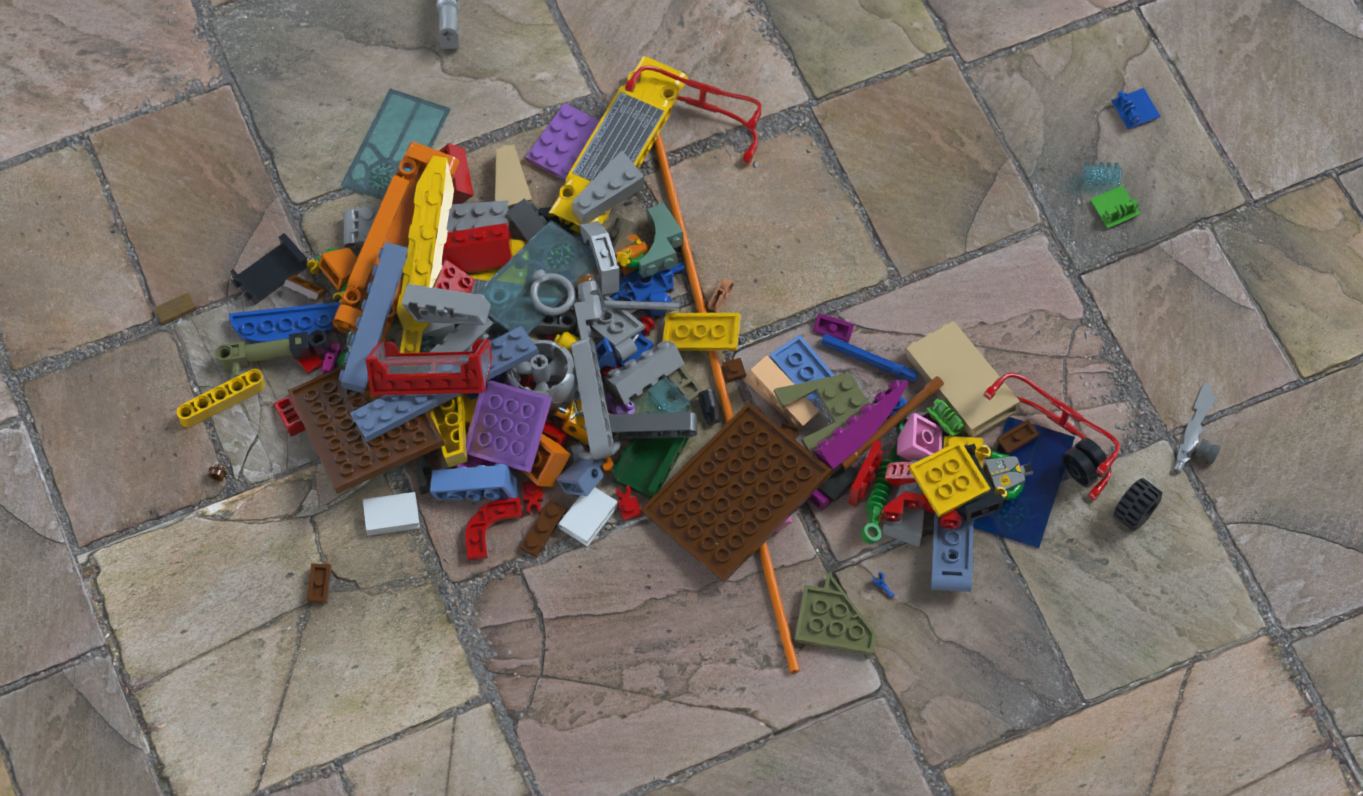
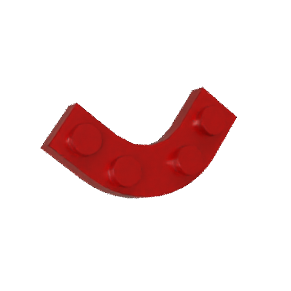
[465,497,522,561]

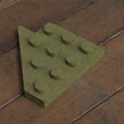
[794,573,877,656]

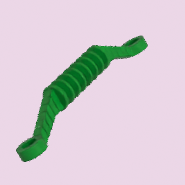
[860,421,906,544]

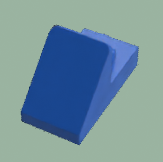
[596,337,617,370]

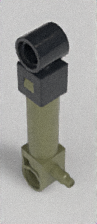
[215,330,331,377]

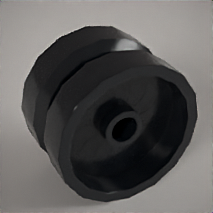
[1062,437,1111,488]

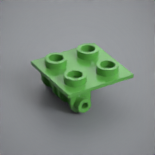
[1090,185,1141,229]
[925,398,965,436]

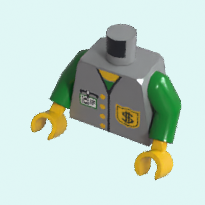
[977,445,1033,500]

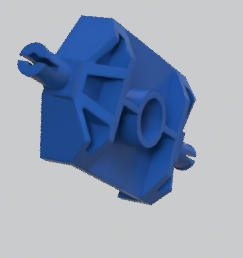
[609,262,685,302]

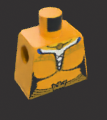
[554,399,589,445]

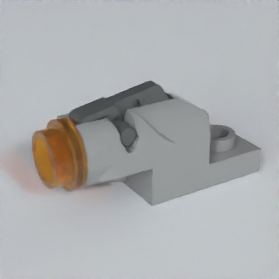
[573,274,606,340]

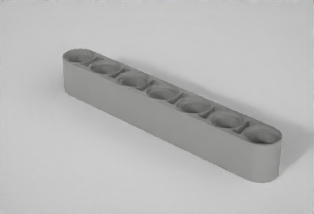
[571,337,615,460]

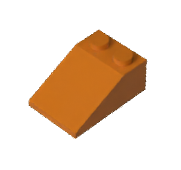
[521,434,571,487]

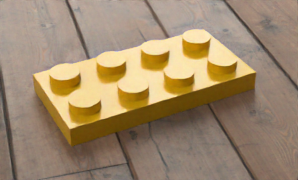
[663,313,741,351]

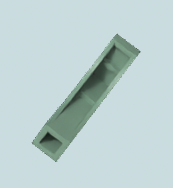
[639,203,684,278]

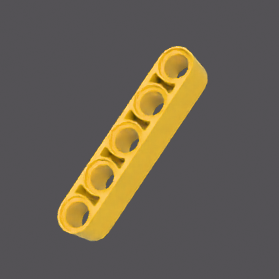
[176,369,265,427]

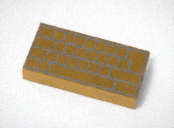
[154,292,197,325]

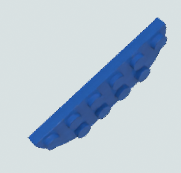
[229,302,341,344]

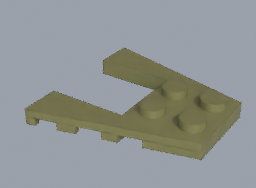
[773,372,868,455]

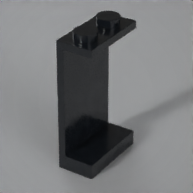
[230,233,308,305]
[959,444,1004,522]

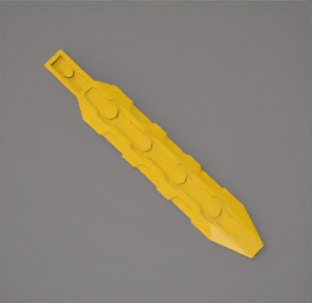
[396,156,454,369]

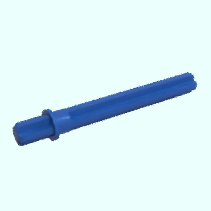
[821,334,919,383]

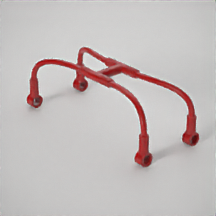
[625,66,762,164]
[983,373,1120,501]

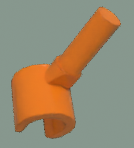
[602,456,614,475]

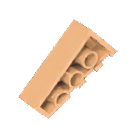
[744,355,819,431]

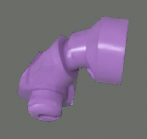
[605,392,635,414]

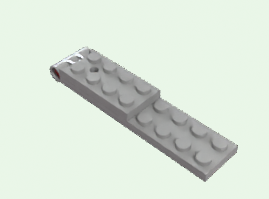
[344,200,509,249]

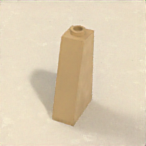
[495,144,532,210]

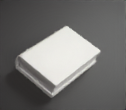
[558,488,618,547]
[363,492,420,536]

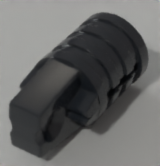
[698,389,720,426]

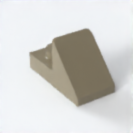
[607,213,633,253]

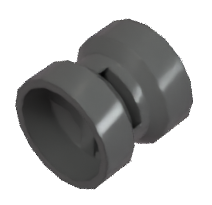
[1195,439,1221,464]

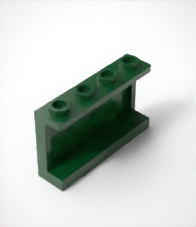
[611,412,690,499]

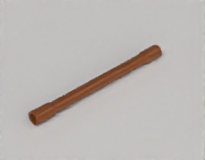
[839,376,944,470]

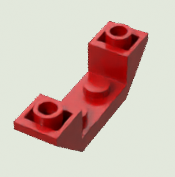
[881,492,962,530]

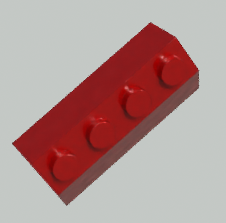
[441,223,513,274]

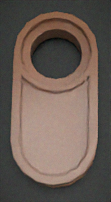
[707,278,734,313]

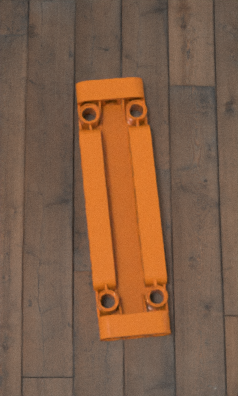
[333,142,460,341]

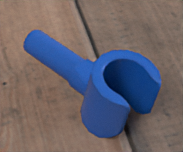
[873,572,895,599]

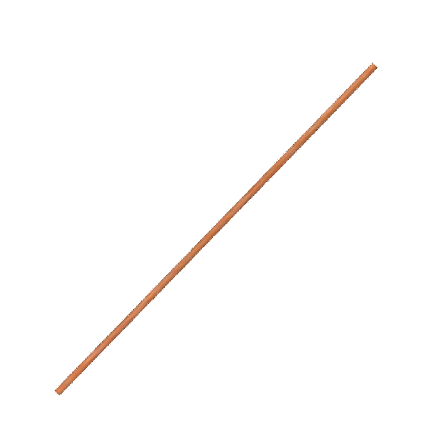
[654,135,800,674]

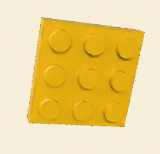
[909,440,990,517]

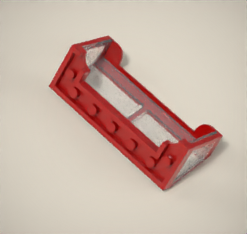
[365,339,492,395]

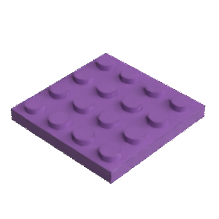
[526,103,600,181]
[466,380,552,473]

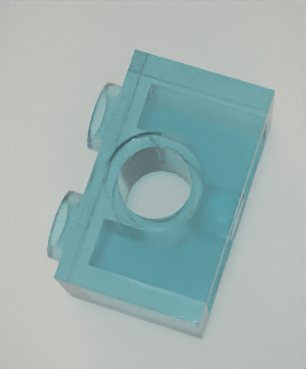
[648,377,690,413]

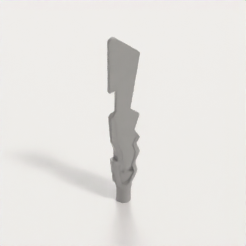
[1174,383,1216,473]

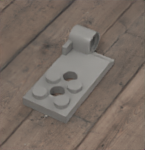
[571,295,645,362]

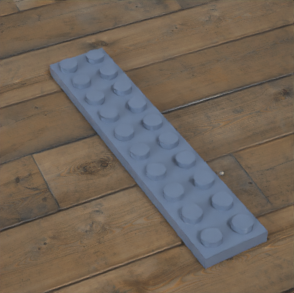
[350,326,539,442]

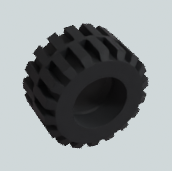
[1113,478,1163,531]

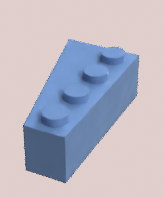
[430,464,518,501]

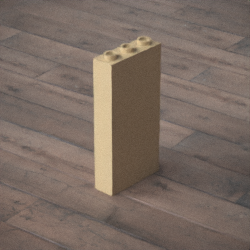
[906,321,1020,438]

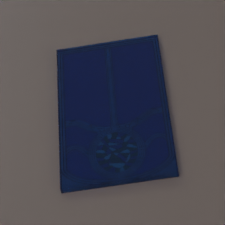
[973,417,1075,548]

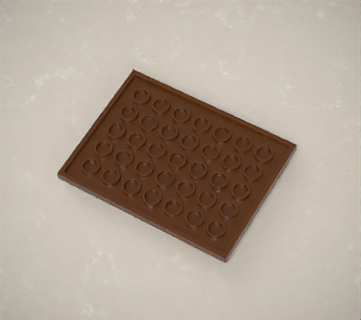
[287,351,445,494]
[640,402,833,583]

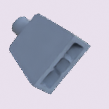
[556,459,603,496]

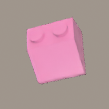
[897,413,943,461]

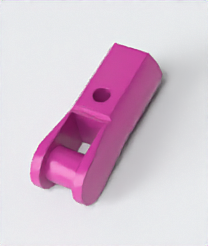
[321,341,342,374]

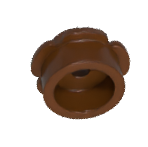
[208,464,227,481]

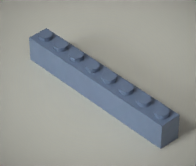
[339,242,408,393]

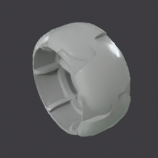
[505,340,578,412]

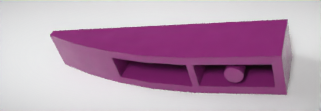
[813,380,908,469]

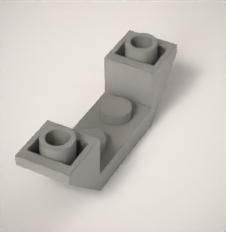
[579,221,619,296]

